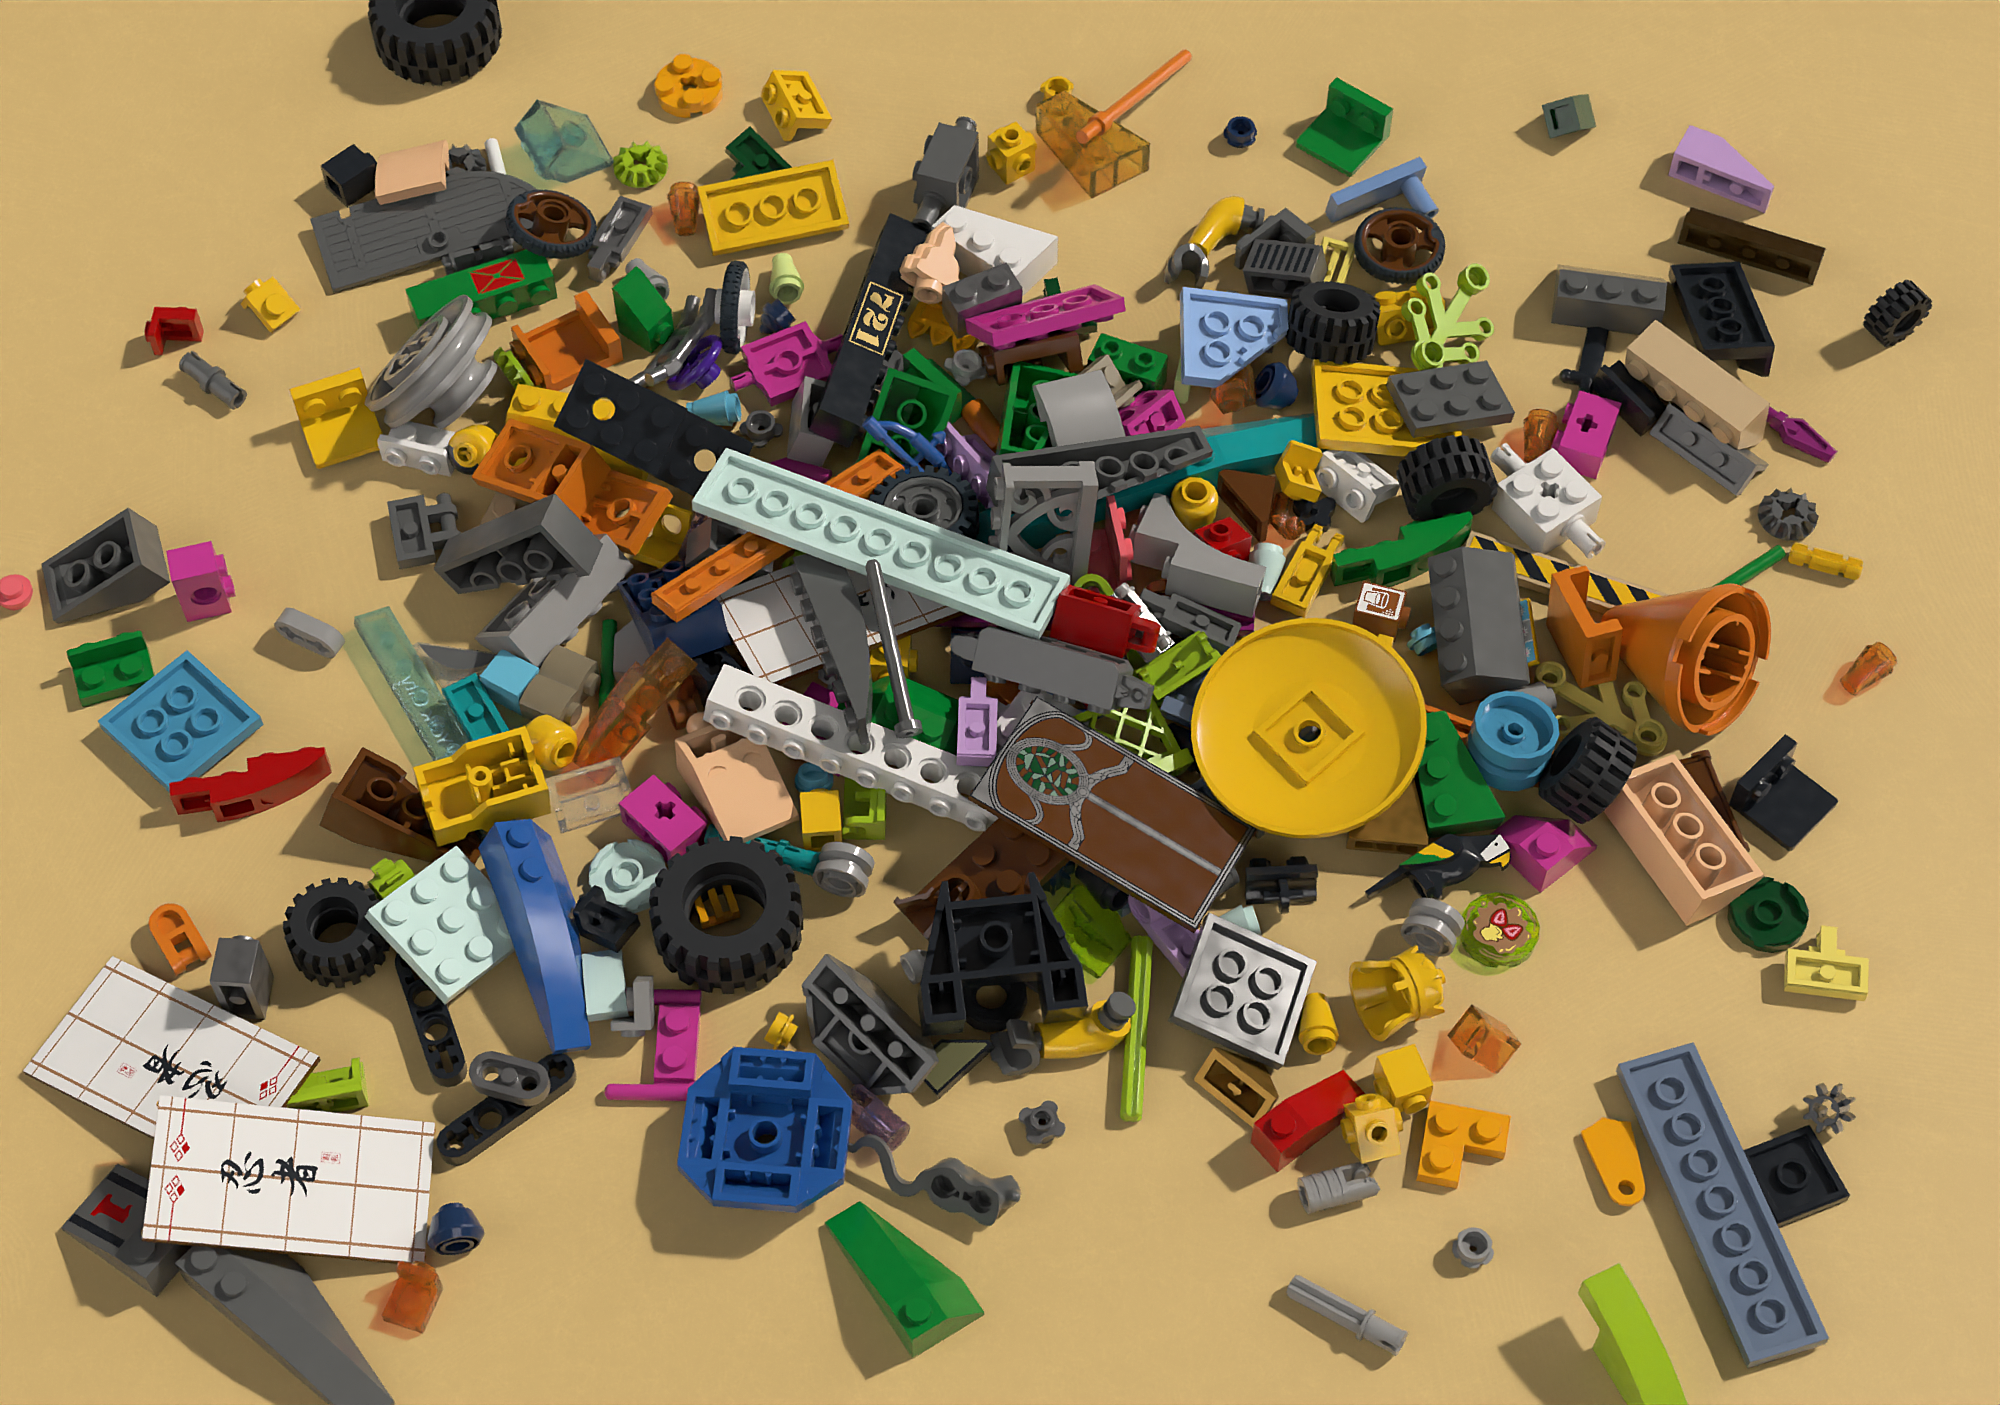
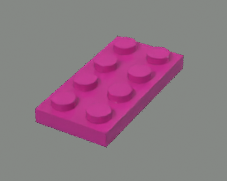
[965,284,1126,349]

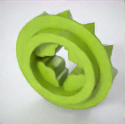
[613,141,668,188]
[493,347,534,390]

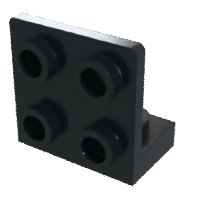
[1729,734,1838,851]

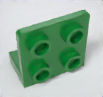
[1296,77,1393,177]

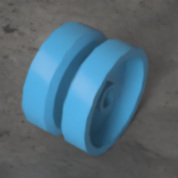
[1465,691,1559,791]

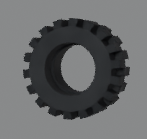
[1285,281,1381,364]
[1396,435,1498,522]
[1538,717,1637,824]
[283,877,390,988]

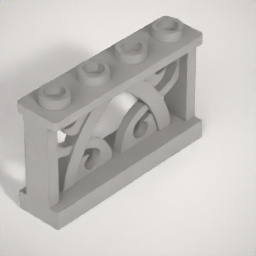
[988,461,1099,586]

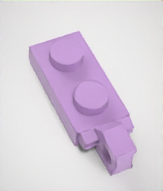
[956,677,998,767]

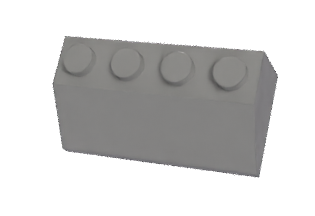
[475,534,634,669]

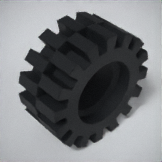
[1863,280,1932,347]

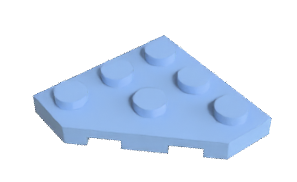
[1180,287,1288,388]

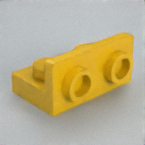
[761,70,832,141]

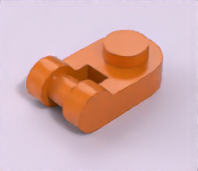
[148,903,212,976]

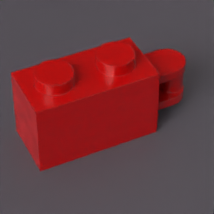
[1049,585,1161,658]

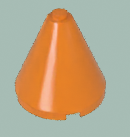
[1601,584,1771,736]

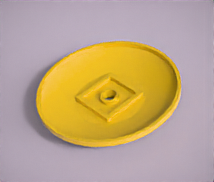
[1191,618,1427,839]

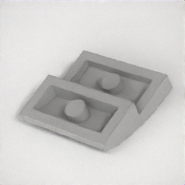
[1033,370,1125,447]

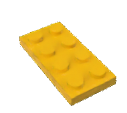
[697,159,849,256]

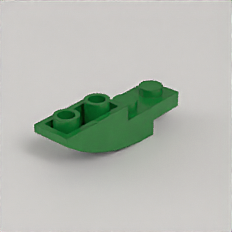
[1330,511,1473,587]

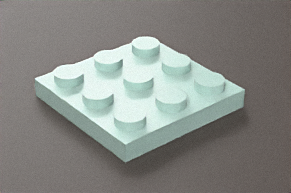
[365,846,515,1004]

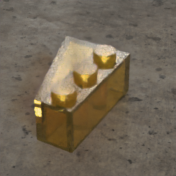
[1036,91,1150,199]

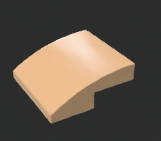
[375,140,450,205]

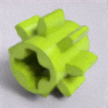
[368,857,415,901]

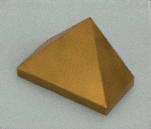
[1193,1047,1279,1128]

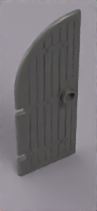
[310,171,537,293]

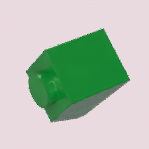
[612,266,674,353]

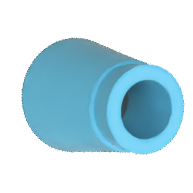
[686,390,741,426]

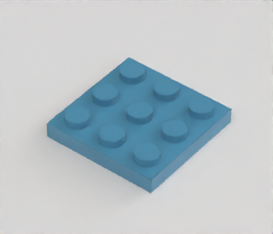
[98,650,264,793]

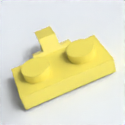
[1784,925,1869,1001]

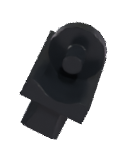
[1245,856,1318,914]

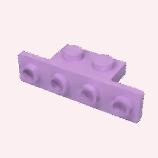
[934,422,996,509]

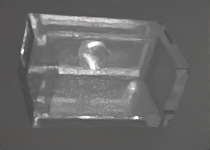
[545,756,631,834]

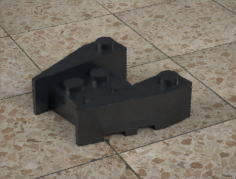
[917,872,1088,1037]

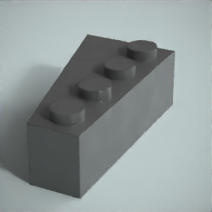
[434,493,603,594]

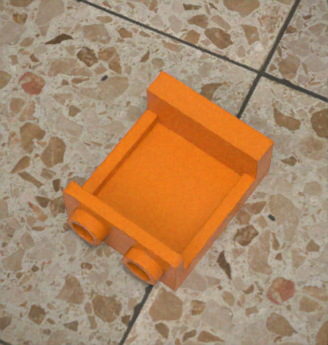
[509,290,624,391]
[1546,566,1623,689]

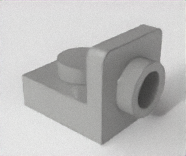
[610,976,655,1037]

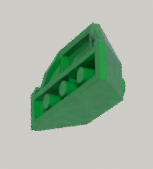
[837,675,959,756]

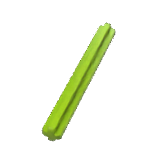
[1120,935,1153,1122]

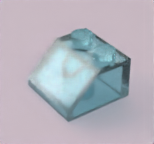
[514,99,613,183]

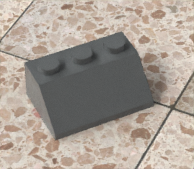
[1551,265,1667,335]

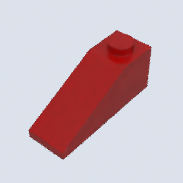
[1251,1070,1366,1173]

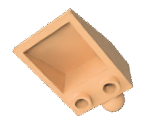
[675,712,799,843]

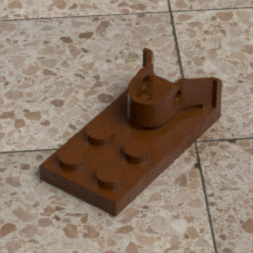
[893,818,1070,941]

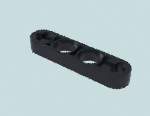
[395,953,468,1087]
[437,1053,577,1166]

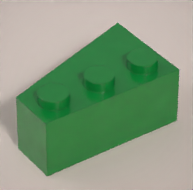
[1414,710,1506,839]

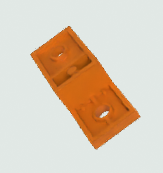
[471,418,673,556]

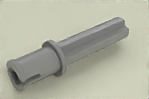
[1286,1275,1408,1356]

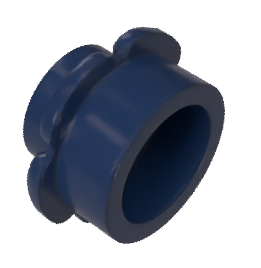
[1223,116,1257,148]

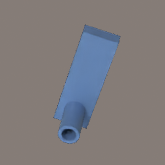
[1325,157,1439,223]

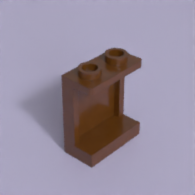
[978,329,1084,386]

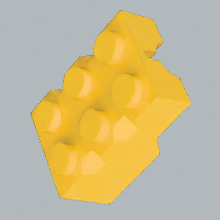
[413,726,551,847]

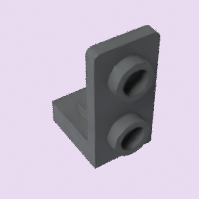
[1235,208,1316,270]

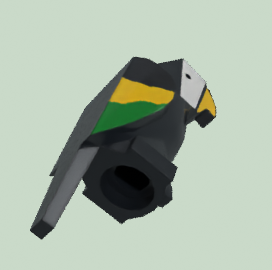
[1365,834,1511,900]

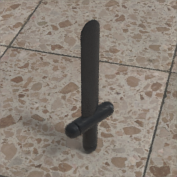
[1559,327,1609,396]

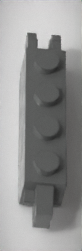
[949,626,1154,715]

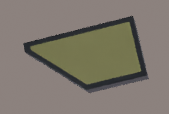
[924,1039,995,1099]

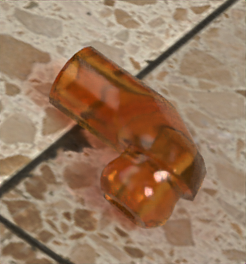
[1270,492,1305,540]

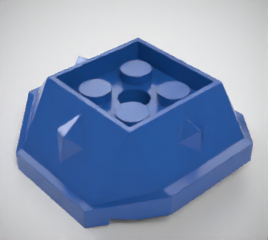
[677,1047,853,1213]

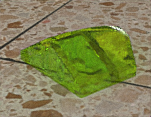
[1052,884,1132,979]

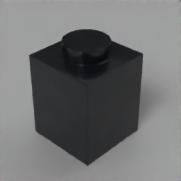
[320,144,377,207]

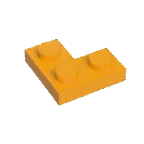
[1416,1100,1511,1189]

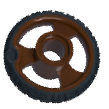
[505,189,597,259]
[1354,207,1445,285]

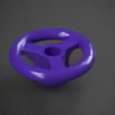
[667,335,722,391]

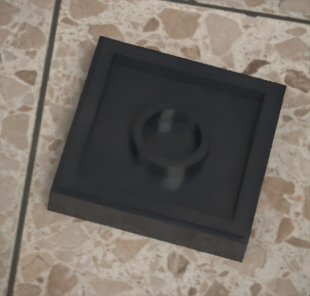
[1743,1125,1850,1228]

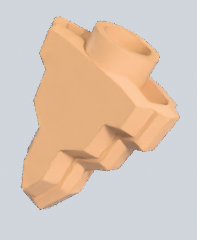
[899,222,960,304]

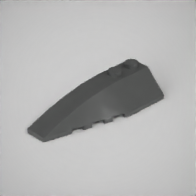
[986,426,1213,514]
[175,1243,395,1405]

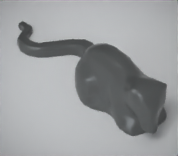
[848,1135,1021,1226]

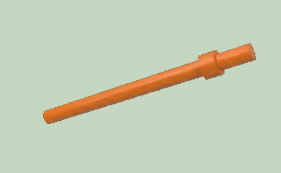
[1076,49,1192,144]

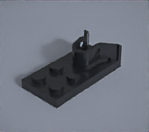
[1668,261,1775,377]

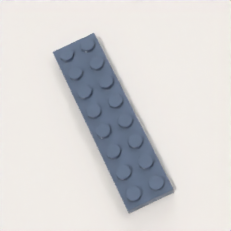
[1616,1042,1829,1368]

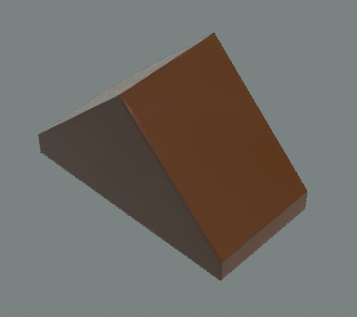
[1217,469,1276,543]

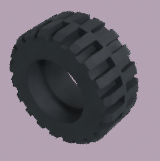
[368,0,502,86]
[649,836,804,994]

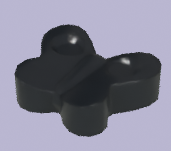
[1292,497,1336,532]

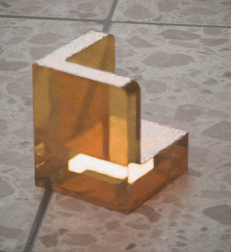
[1447,1004,1521,1074]

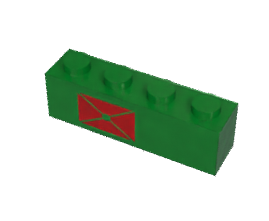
[405,250,558,329]

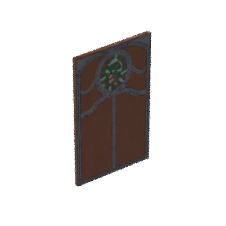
[968,696,1257,933]

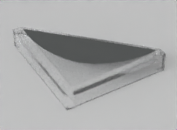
[413,642,498,689]

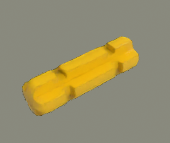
[1788,542,1863,580]

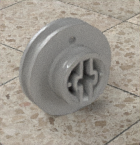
[365,295,497,429]

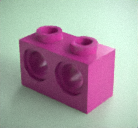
[1118,389,1186,436]

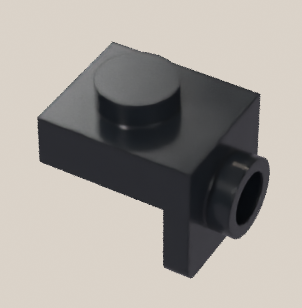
[573,885,641,953]

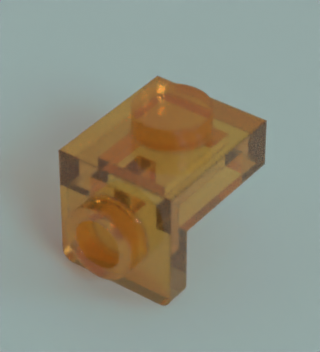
[1210,364,1257,414]

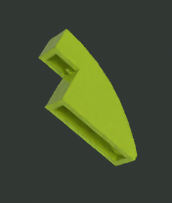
[1578,1263,1688,1405]

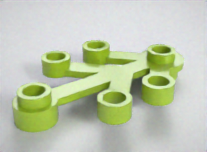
[1401,263,1494,371]

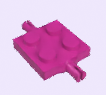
[730,321,843,407]

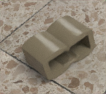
[519,645,601,726]

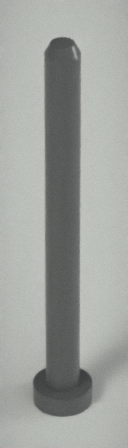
[865,559,923,738]

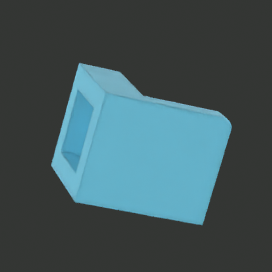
[480,650,540,716]

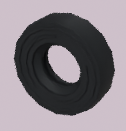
[962,982,1027,1032]

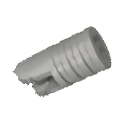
[1297,1162,1381,1214]

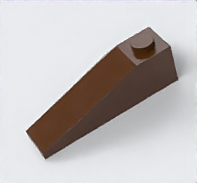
[319,747,484,865]

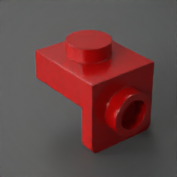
[144,307,204,356]

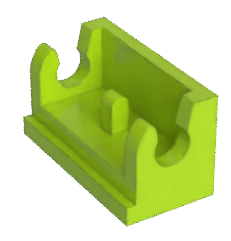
[1135,630,1221,703]
[842,777,887,840]
[286,1057,369,1113]

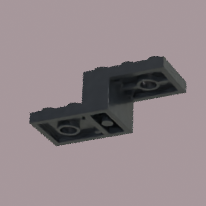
[554,359,754,497]

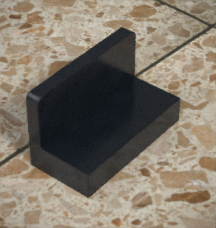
[1591,360,1666,437]

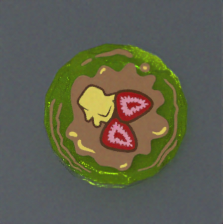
[1461,892,1540,968]

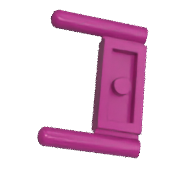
[604,988,702,1101]

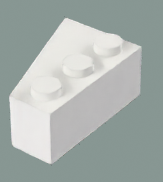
[932,205,1058,297]

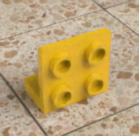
[289,367,382,469]

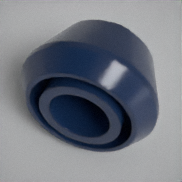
[1252,362,1298,410]
[427,1203,485,1255]

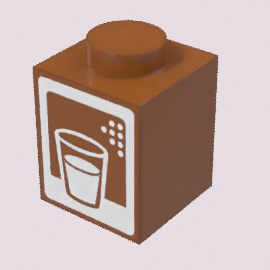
[1352,581,1411,642]

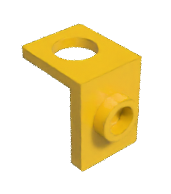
[633,504,693,568]

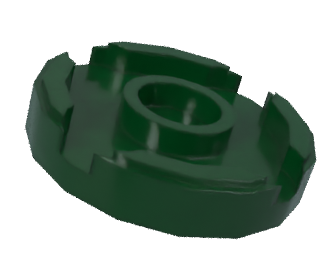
[1727,876,1809,953]

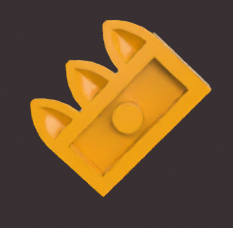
[908,301,980,353]

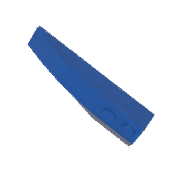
[478,819,591,1055]

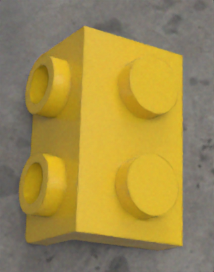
[1374,285,1446,346]

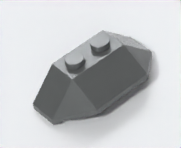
[802,954,939,1096]

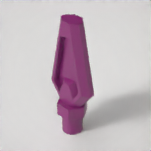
[1766,406,1838,463]

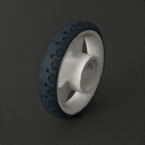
[715,261,755,354]

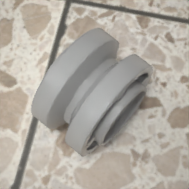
[813,842,875,898]
[1401,898,1465,957]

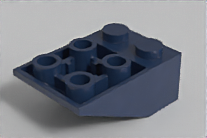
[617,560,731,669]

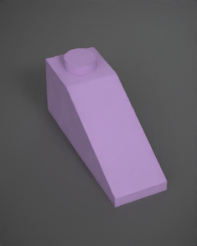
[1668,125,1774,213]

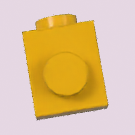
[241,276,300,333]
[1274,440,1323,503]

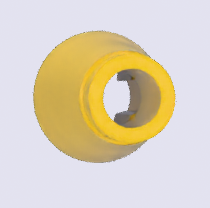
[1299,992,1339,1055]

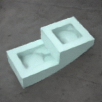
[582,949,629,1022]

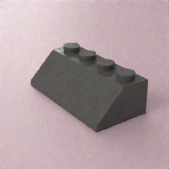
[1427,547,1530,706]

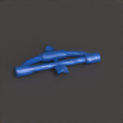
[862,415,952,476]

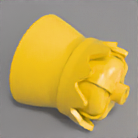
[1349,945,1446,1042]

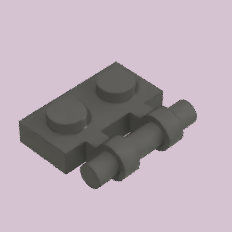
[387,493,461,569]

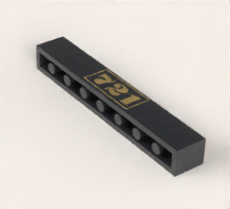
[809,213,929,448]

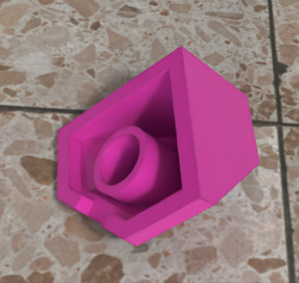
[1489,815,1597,893]

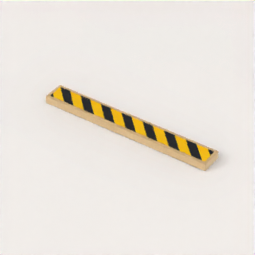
[1465,530,1669,614]

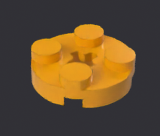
[655,54,723,118]

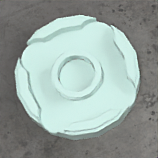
[589,839,667,914]

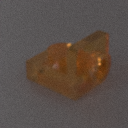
[382,1261,443,1334]

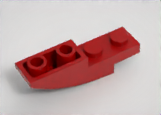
[169,747,332,823]

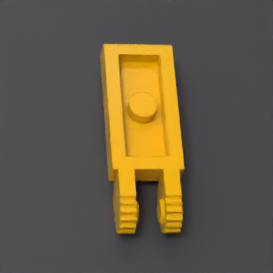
[1270,524,1344,618]

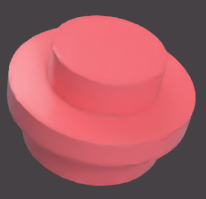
[0,574,33,611]

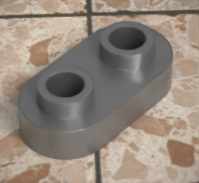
[469,1051,551,1106]

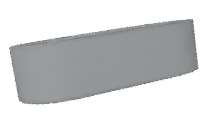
[274,608,345,658]

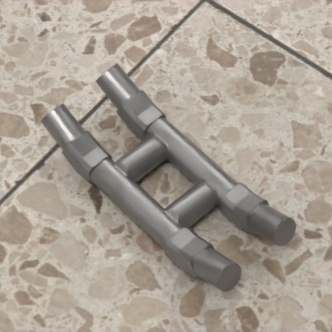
[628,288,717,387]

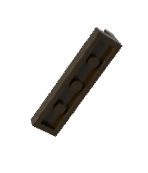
[1677,207,1826,285]

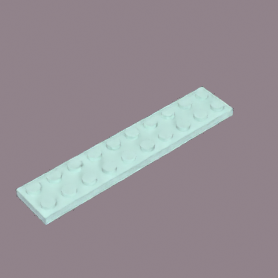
[692,448,1070,640]

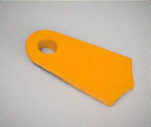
[1581,1117,1646,1206]

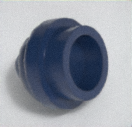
[759,298,796,334]

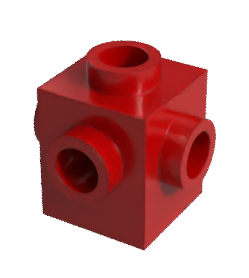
[1193,516,1252,562]

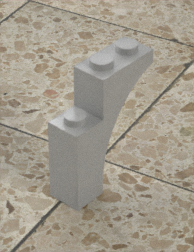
[1129,493,1266,618]

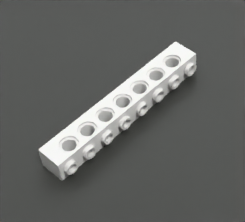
[703,664,998,832]

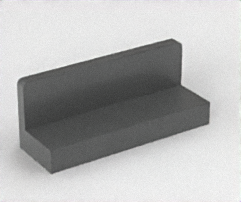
[1649,403,1769,496]

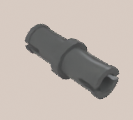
[179,351,247,410]

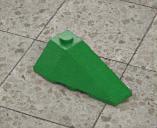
[856,367,959,464]
[825,1201,984,1358]

